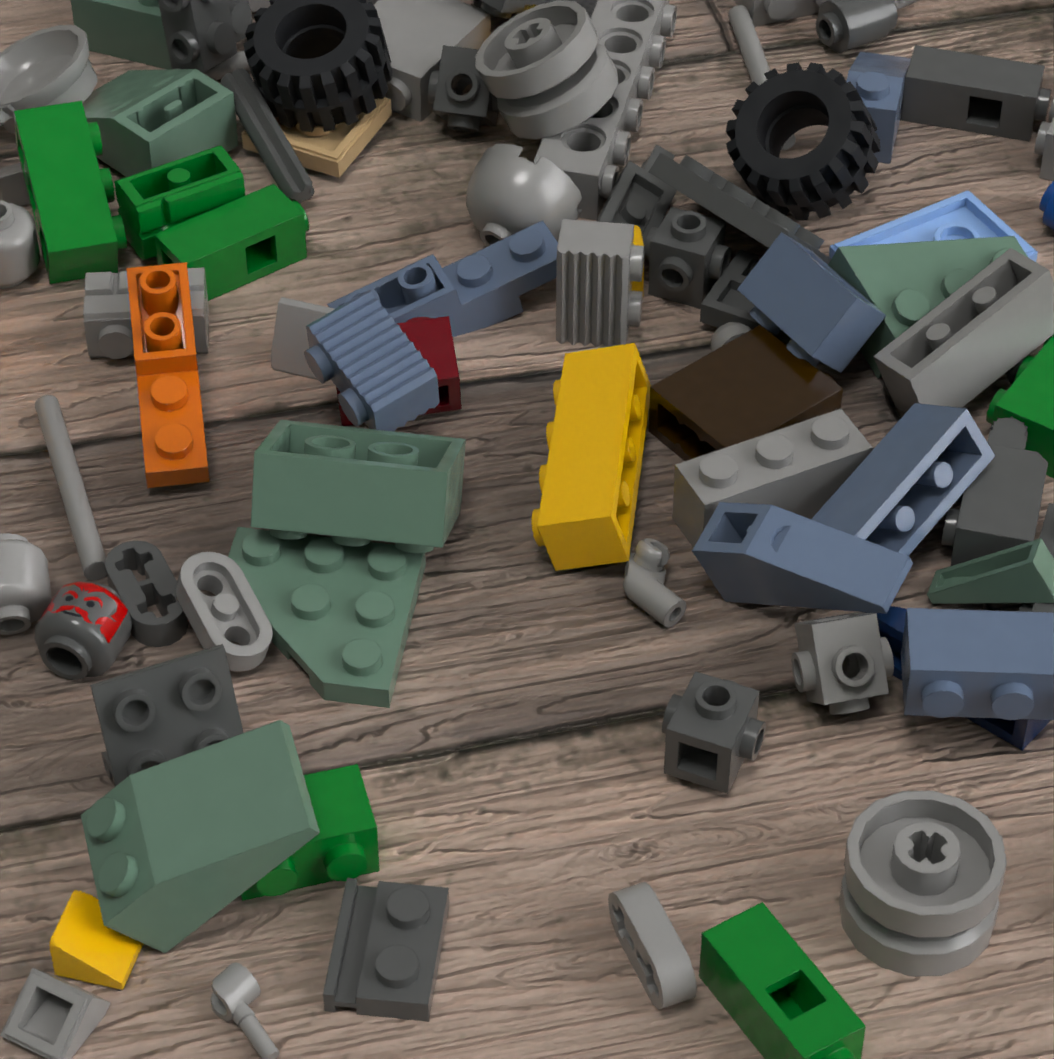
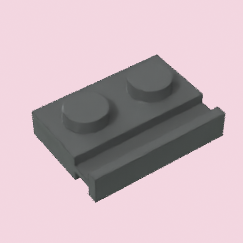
[323,878,449,1022]

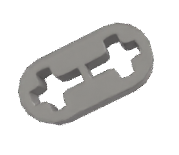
[608,882,697,1010]

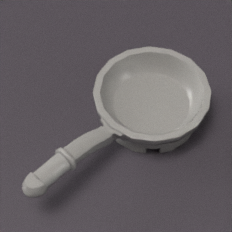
[0,25,97,134]

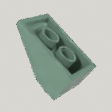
[81,720,320,954]

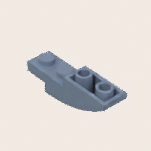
[327,220,558,337]

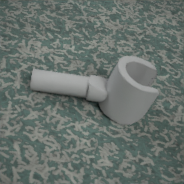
[211,962,280,1059]

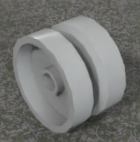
[475,0,619,139]
[839,791,1007,976]

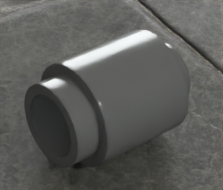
[816,0,898,53]

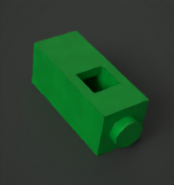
[154,183,309,301]
[699,902,866,1059]

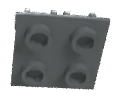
[90,644,244,787]

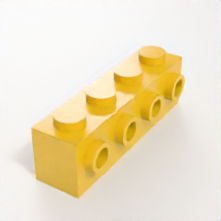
[532,343,651,571]

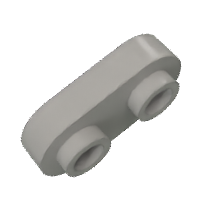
[176,552,273,671]

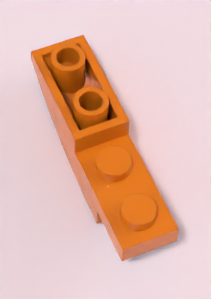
[127,262,210,488]

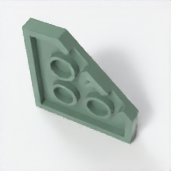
[228,527,426,708]

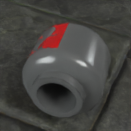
[34,581,132,680]

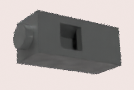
[901,45,1052,142]

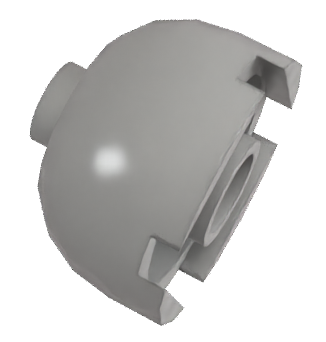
[466,143,582,246]

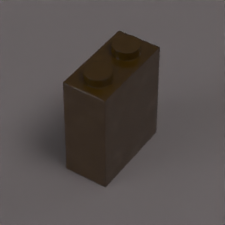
[649,325,843,461]

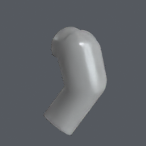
[623,538,686,628]

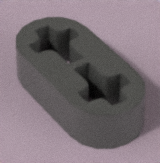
[105,540,189,647]

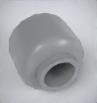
[0,200,40,289]
[0,533,52,635]

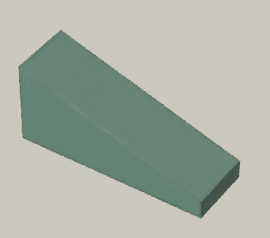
[927,538,1054,604]

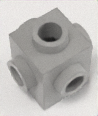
[791,612,894,714]

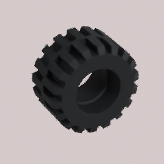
[244,0,392,132]
[726,62,880,220]

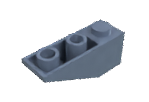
[692,502,913,614]

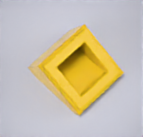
[49,890,143,990]

